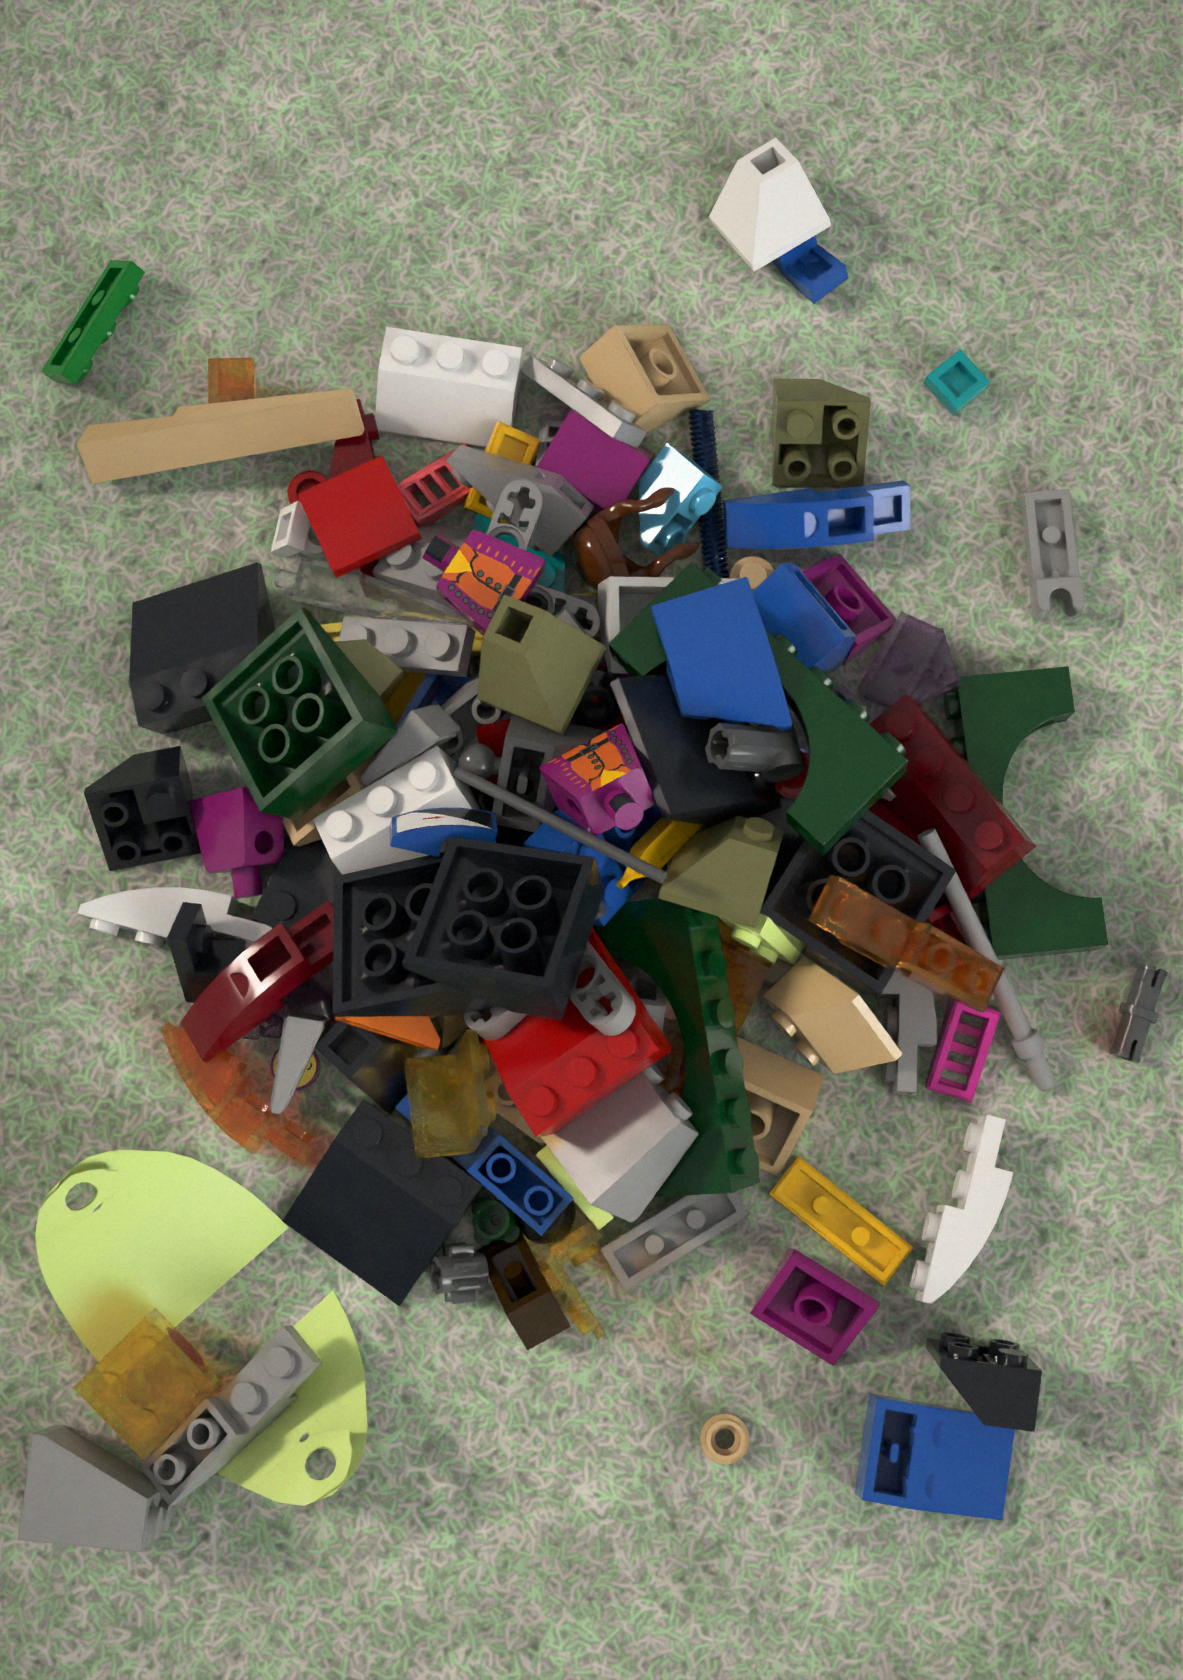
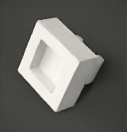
[270,501,322,558]

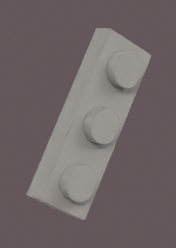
[521,355,647,448]
[339,616,476,677]
[600,1192,750,1292]

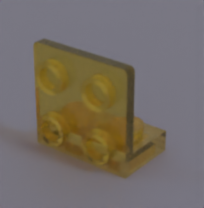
[404,1029,496,1159]
[539,1220,606,1339]

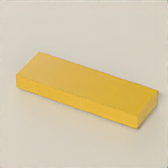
[768,1156,913,1286]

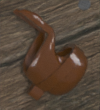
[570,487,699,591]

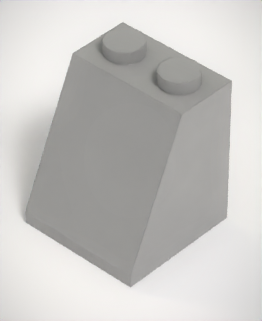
[540,1064,699,1223]
[18,1425,172,1552]

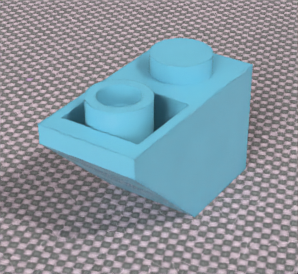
[639,443,723,555]

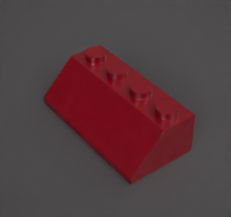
[869,693,1036,900]

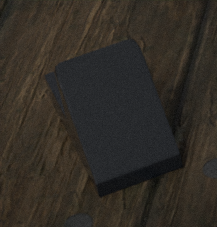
[167,902,246,1003]

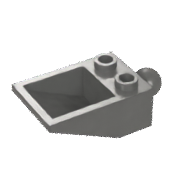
[458,715,640,832]

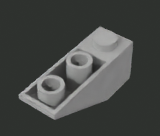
[446,445,594,558]

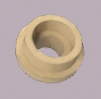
[700,1413,750,1465]

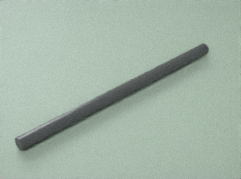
[454,766,667,884]

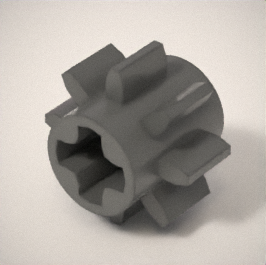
[430,1242,489,1304]

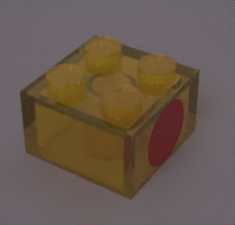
[73,1308,223,1460]

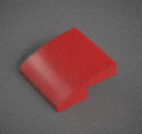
[297,455,422,578]

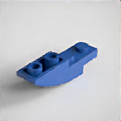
[723,480,910,549]
[395,1071,574,1236]

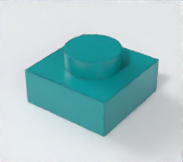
[924,349,990,416]

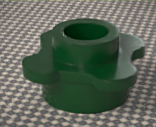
[471,1197,521,1246]

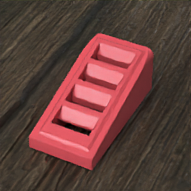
[397,444,470,527]

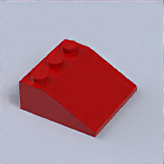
[483,928,674,1137]

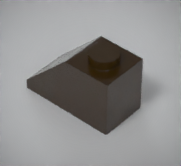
[476,1231,571,1351]

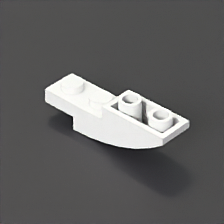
[77,887,272,951]
[910,1114,1014,1304]

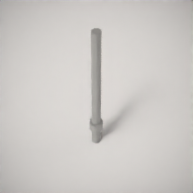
[917,828,1057,1090]

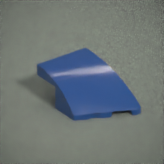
[651,576,792,731]

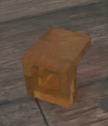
[208,357,256,404]

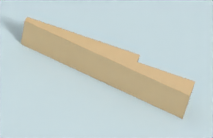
[77,388,365,484]

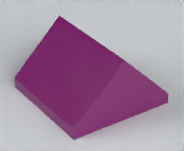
[537,409,655,512]
[802,554,899,666]
[750,1248,880,1366]

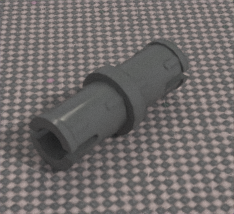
[1109,963,1168,1063]

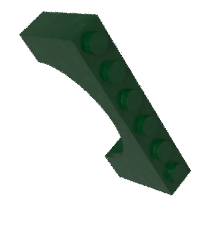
[608,562,908,856]
[944,666,1108,960]
[593,898,760,1197]

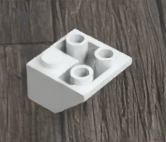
[709,138,831,272]

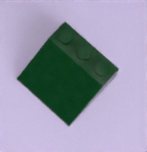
[202,607,398,820]

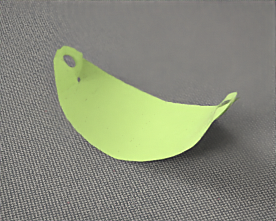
[35,1149,368,1506]

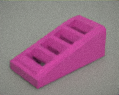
[925,993,1001,1103]

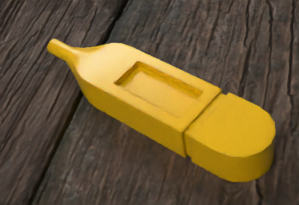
[616,817,701,889]

